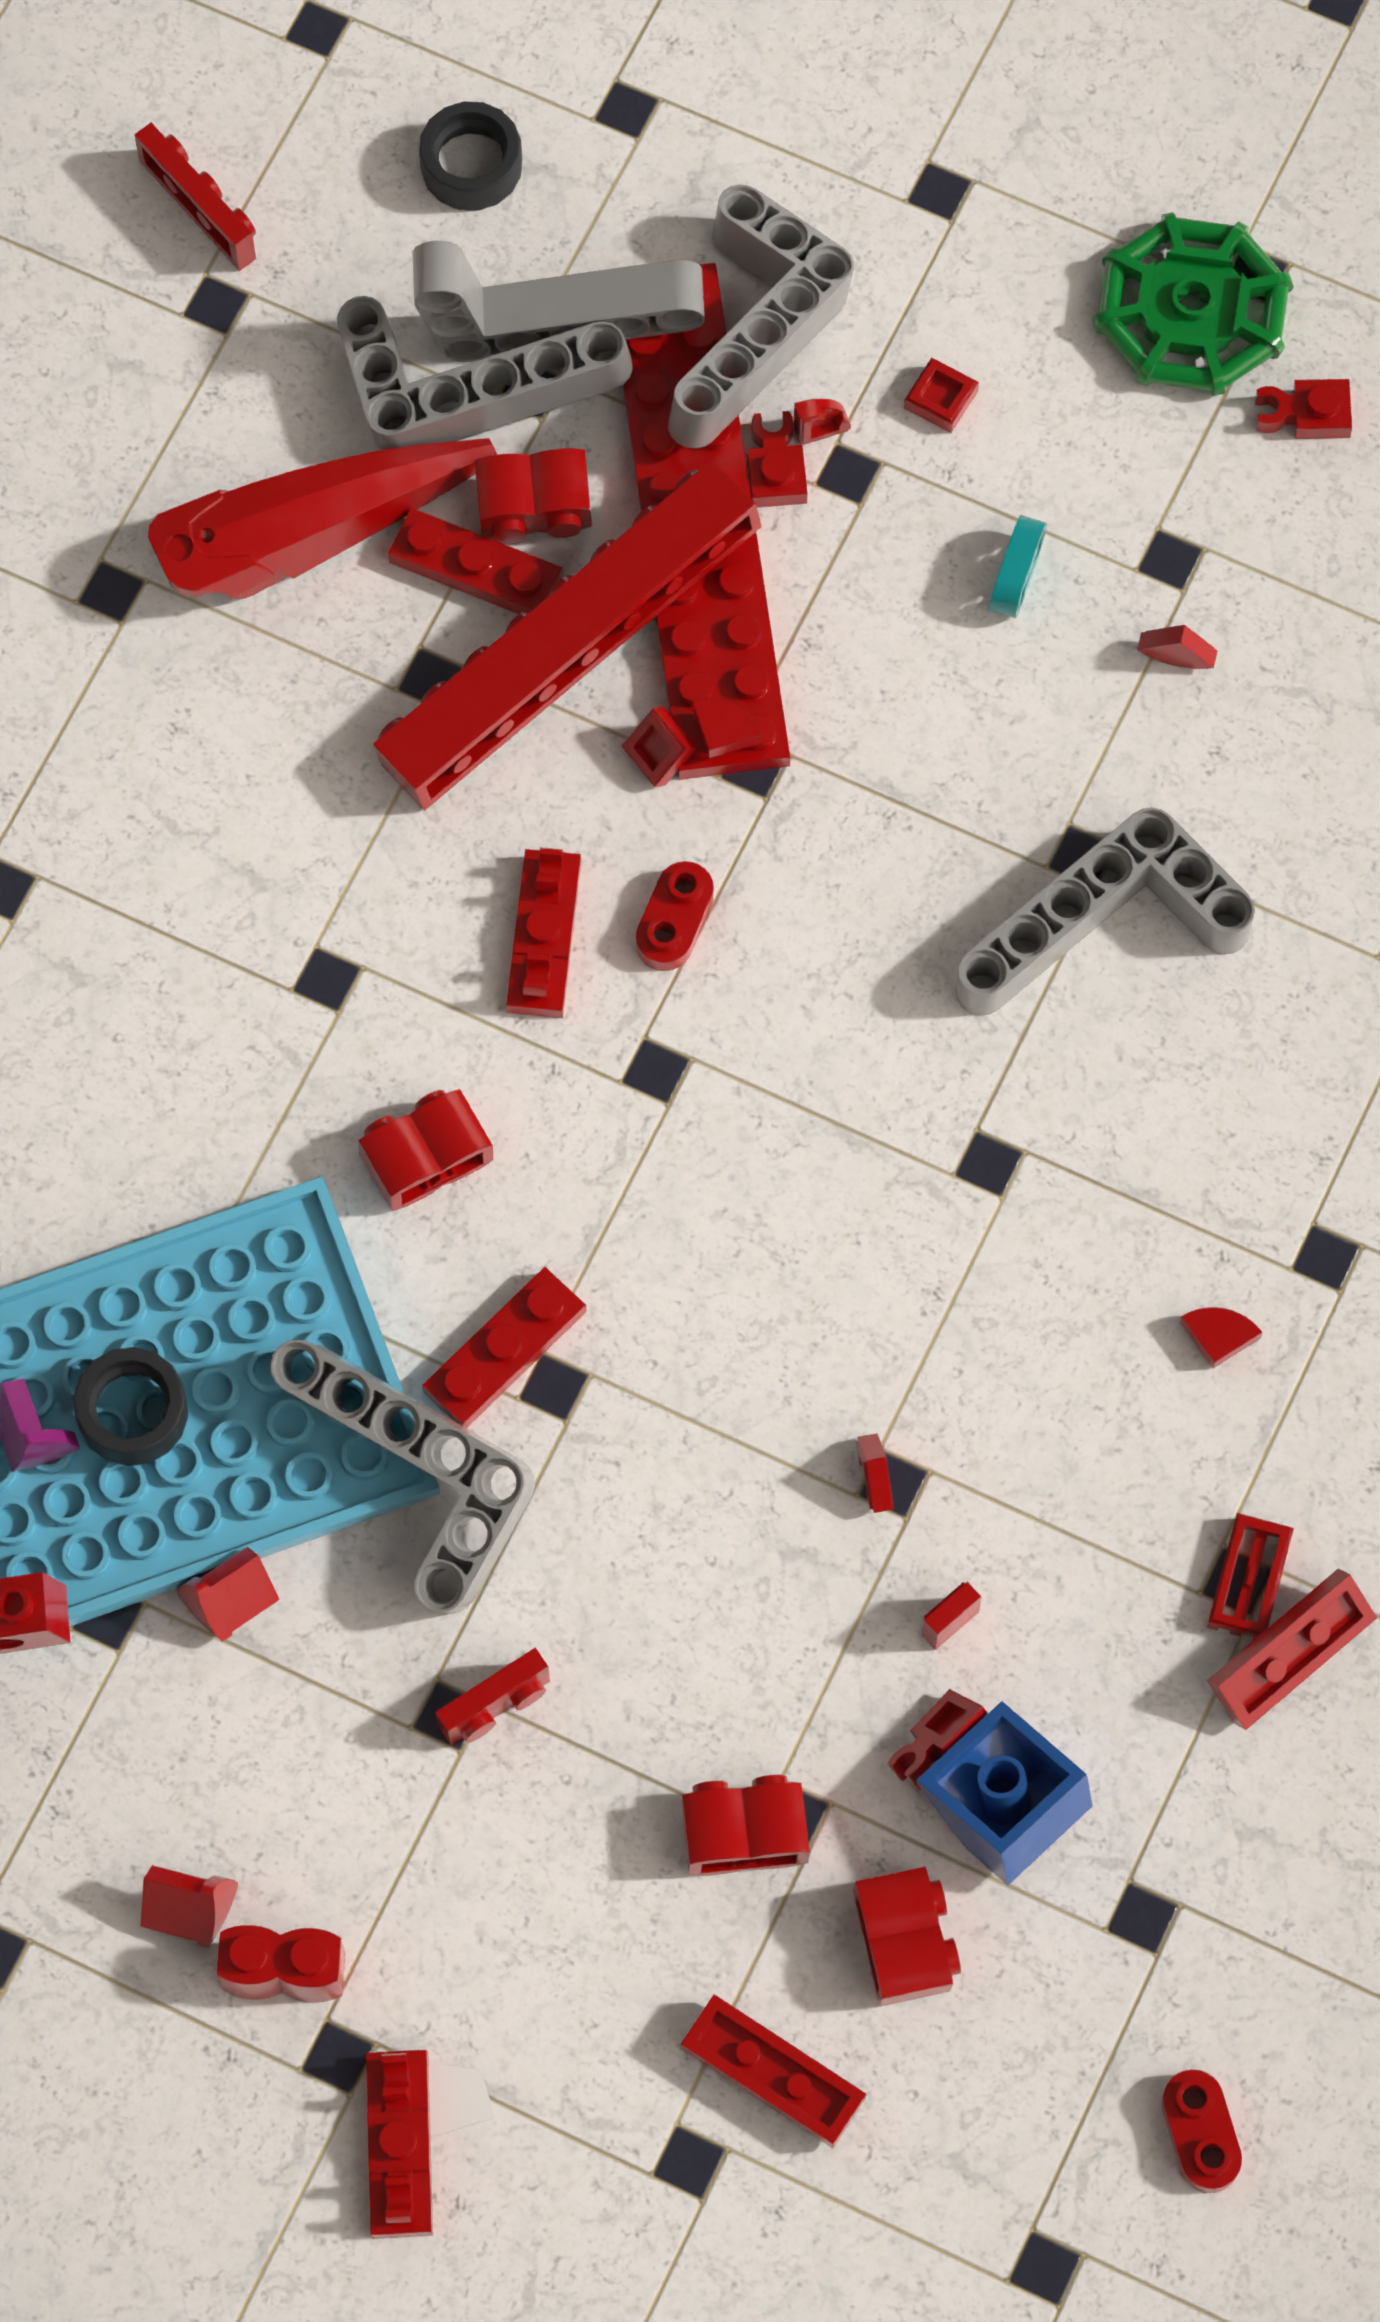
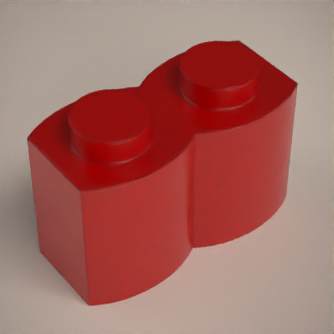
[475,448,592,543]
[358,1089,493,1211]
[681,1775,810,1876]
[853,1866,961,2007]
[217,1925,346,2003]

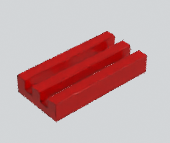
[1206,1513,1294,1640]

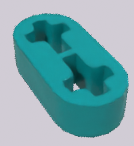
[989,515,1047,619]

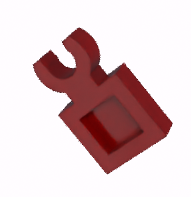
[1255,379,1352,439]
[748,411,808,508]
[887,1689,988,1791]

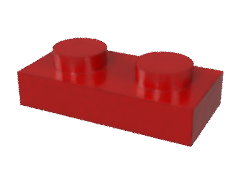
[435,1647,550,1746]

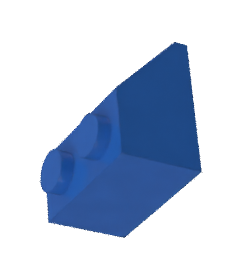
[917,1701,1093,1886]

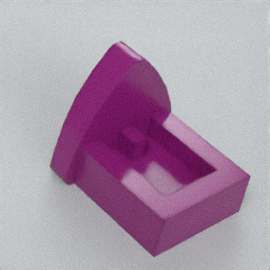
[0,1378,80,1472]

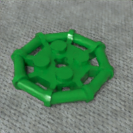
[1092,212,1294,396]

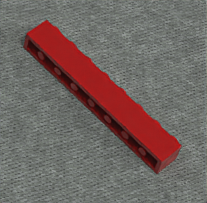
[373,460,762,811]

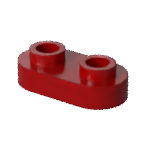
[636,861,714,971]
[1161,2069,1242,2193]

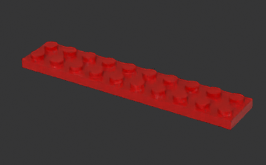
[623,262,790,780]

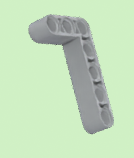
[668,184,854,448]
[412,241,705,362]
[337,296,633,450]
[956,807,1255,1016]
[270,1340,535,1613]

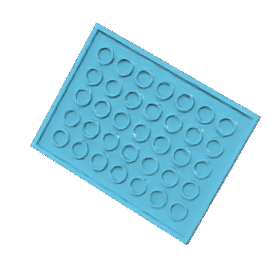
[0,1176,440,1627]

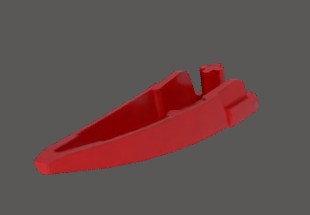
[148,438,497,599]

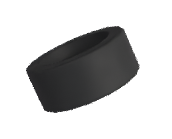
[419,101,522,211]
[73,1347,188,1466]

